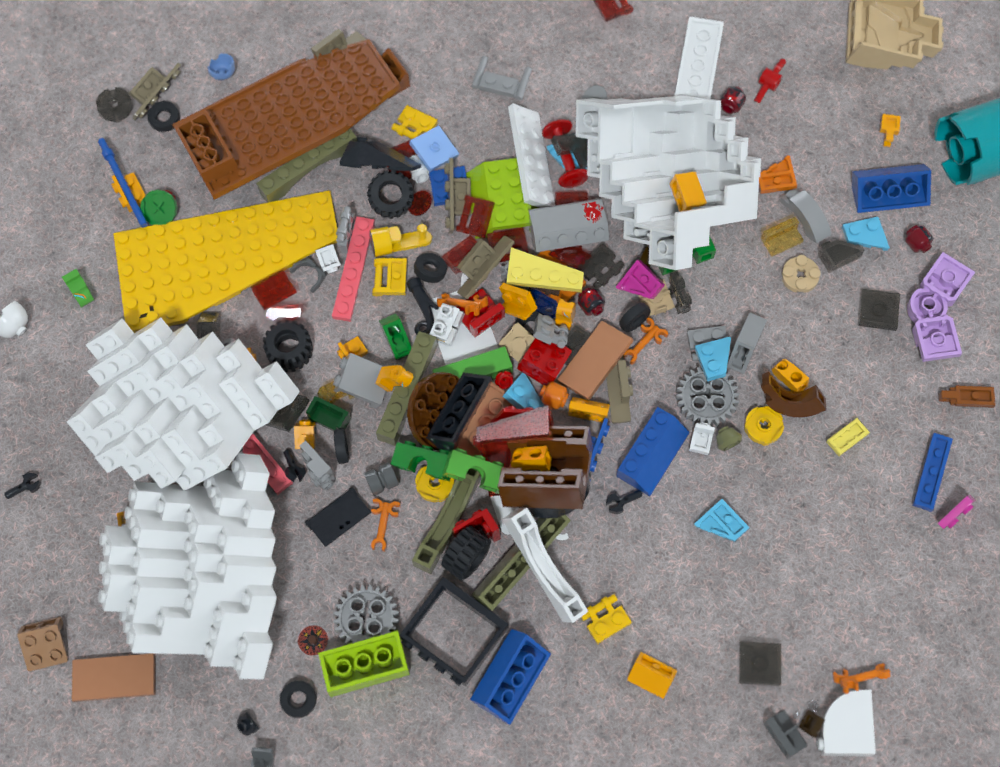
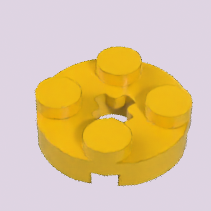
[744,406,784,446]
[415,466,454,502]

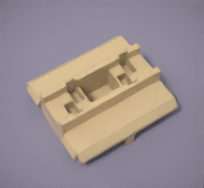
[638,279,675,316]
[499,323,535,363]

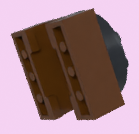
[498,425,593,518]

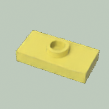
[826,418,870,457]

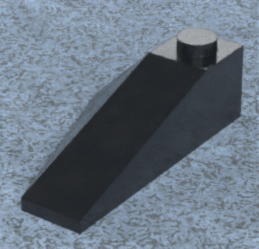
[339,136,421,171]

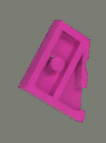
[616,260,665,299]
[938,495,976,529]

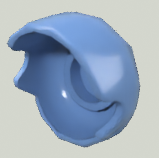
[208,53,235,81]

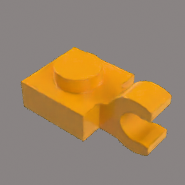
[880,114,901,147]

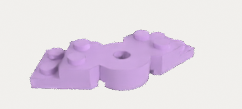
[907,252,975,362]

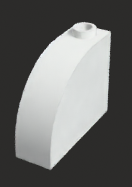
[817,690,876,756]

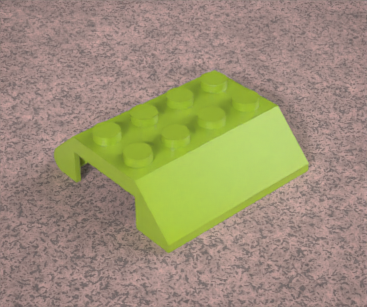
[466,158,540,239]

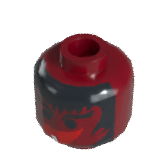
[720,87,746,114]
[905,225,934,253]
[577,288,605,316]

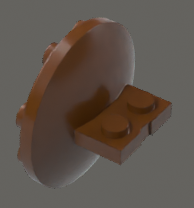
[407,372,460,450]

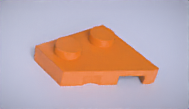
[759,155,797,194]

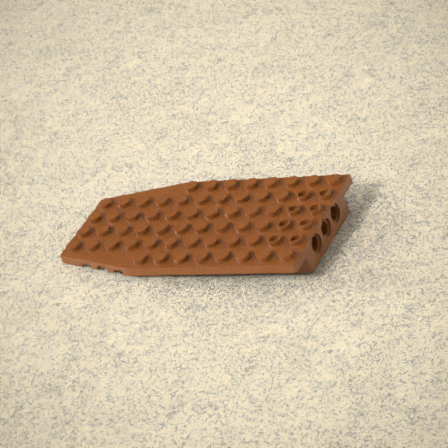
[172,39,401,200]

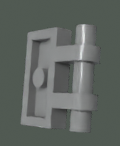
[336,206,356,254]
[533,313,568,348]
[687,326,731,361]

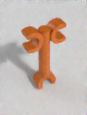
[437,293,488,316]
[623,317,669,365]
[371,499,401,551]
[833,663,890,694]

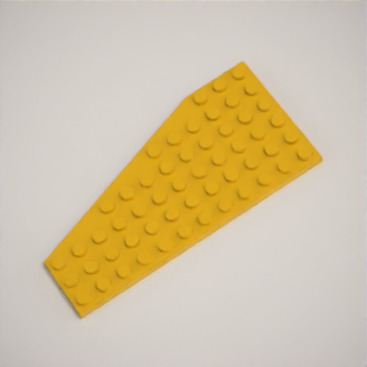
[113,190,337,333]

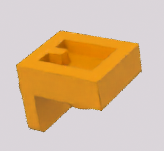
[337,336,368,360]

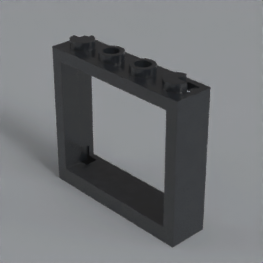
[399,577,509,687]

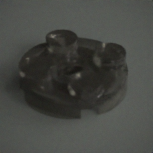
[96,87,133,123]

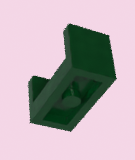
[306,396,351,431]

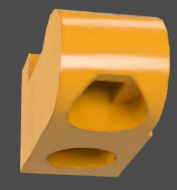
[555,298,576,330]
[772,359,809,392]
[375,365,413,392]
[511,446,552,472]

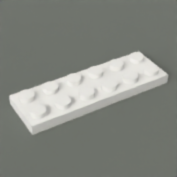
[675,17,724,99]
[508,104,555,208]

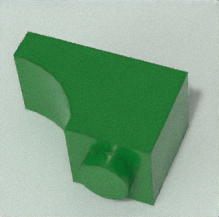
[379,313,412,360]

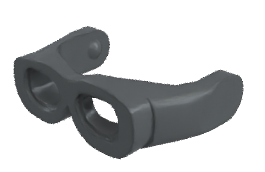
[289,257,326,293]

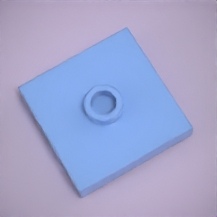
[409,126,459,172]

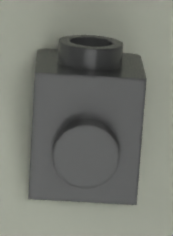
[250,747,274,767]

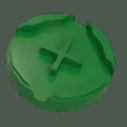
[140,190,178,225]

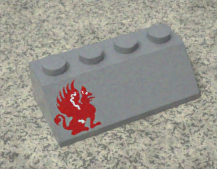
[528,198,609,252]

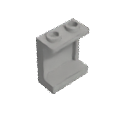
[333,353,386,409]

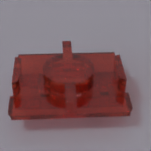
[548,245,592,268]

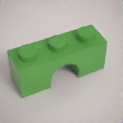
[442,448,504,494]

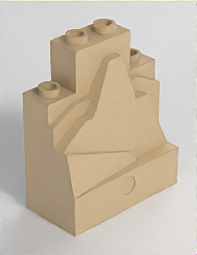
[846,0,944,69]

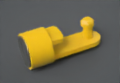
[369,224,432,257]

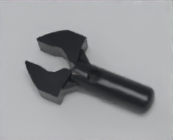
[283,449,306,482]
[4,473,41,499]
[606,490,642,514]

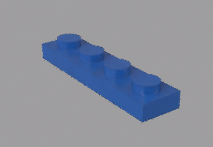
[912,433,953,512]

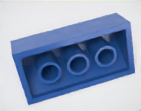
[852,164,931,213]
[616,407,690,496]
[470,629,551,725]

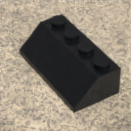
[426,372,492,452]

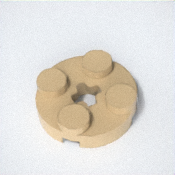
[782,255,821,293]

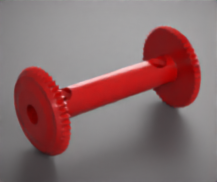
[542,119,589,188]

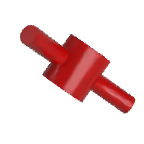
[754,59,786,104]

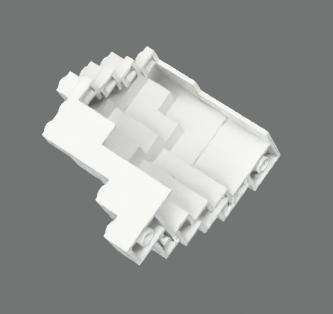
[576,95,761,270]
[67,317,300,490]
[98,453,277,679]

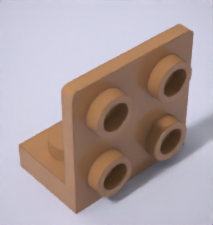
[17,617,68,671]

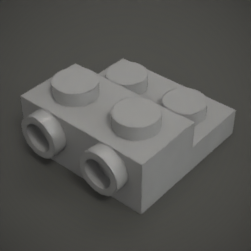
[300,441,335,490]

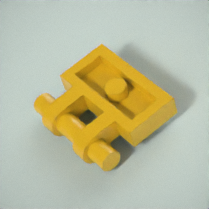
[392,105,438,140]
[581,594,632,645]

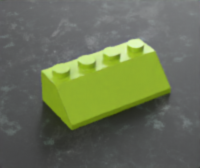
[318,631,410,697]

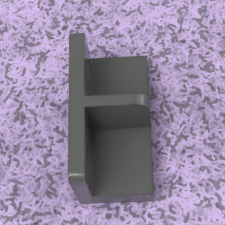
[763,711,807,759]

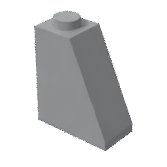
[727,313,767,374]

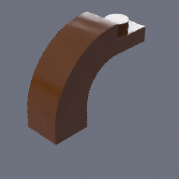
[761,372,827,418]

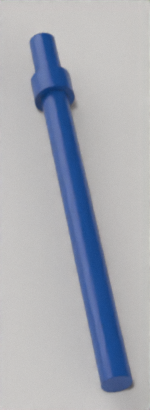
[98,138,148,228]

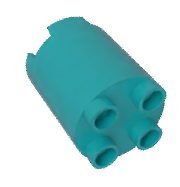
[934,97,1000,185]

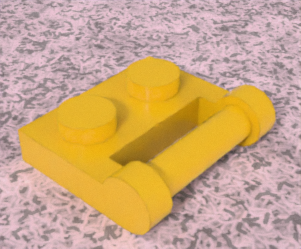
[372,258,407,296]

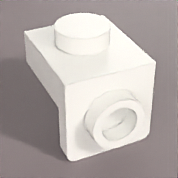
[315,244,341,274]
[689,423,715,455]

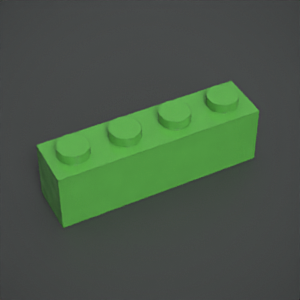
[432,346,513,382]

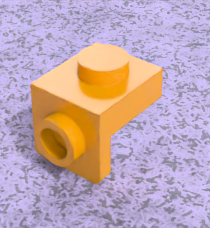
[294,419,316,449]

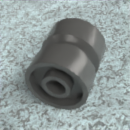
[364,462,399,496]

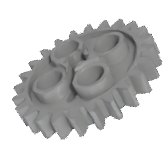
[676,367,739,427]
[333,585,399,645]

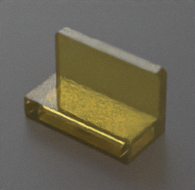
[761,216,804,257]

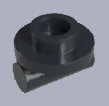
[237,712,260,736]

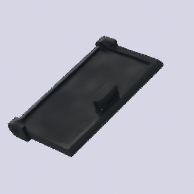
[305,487,371,547]

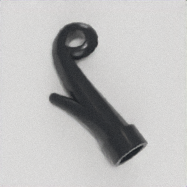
[406,277,439,335]

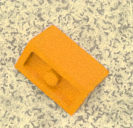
[670,172,707,212]
[627,652,678,699]

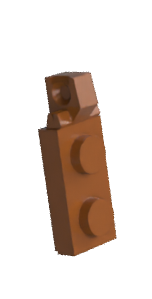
[938,385,996,408]

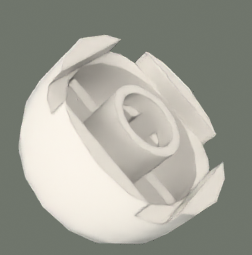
[0,301,28,338]

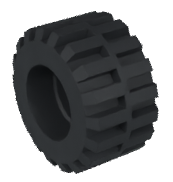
[367,170,414,219]
[263,320,313,372]
[441,526,491,581]

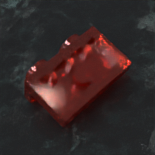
[442,235,477,274]
[251,270,297,311]

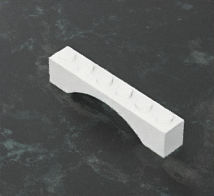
[502,508,588,623]

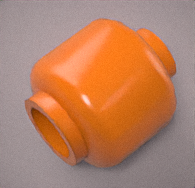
[539,381,569,410]

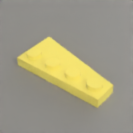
[507,248,584,292]

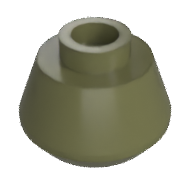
[716,426,742,451]

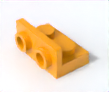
[111,172,146,212]
[499,283,537,320]
[568,397,610,423]

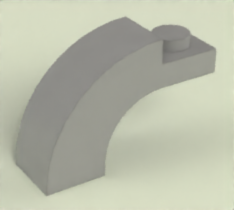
[780,188,832,243]

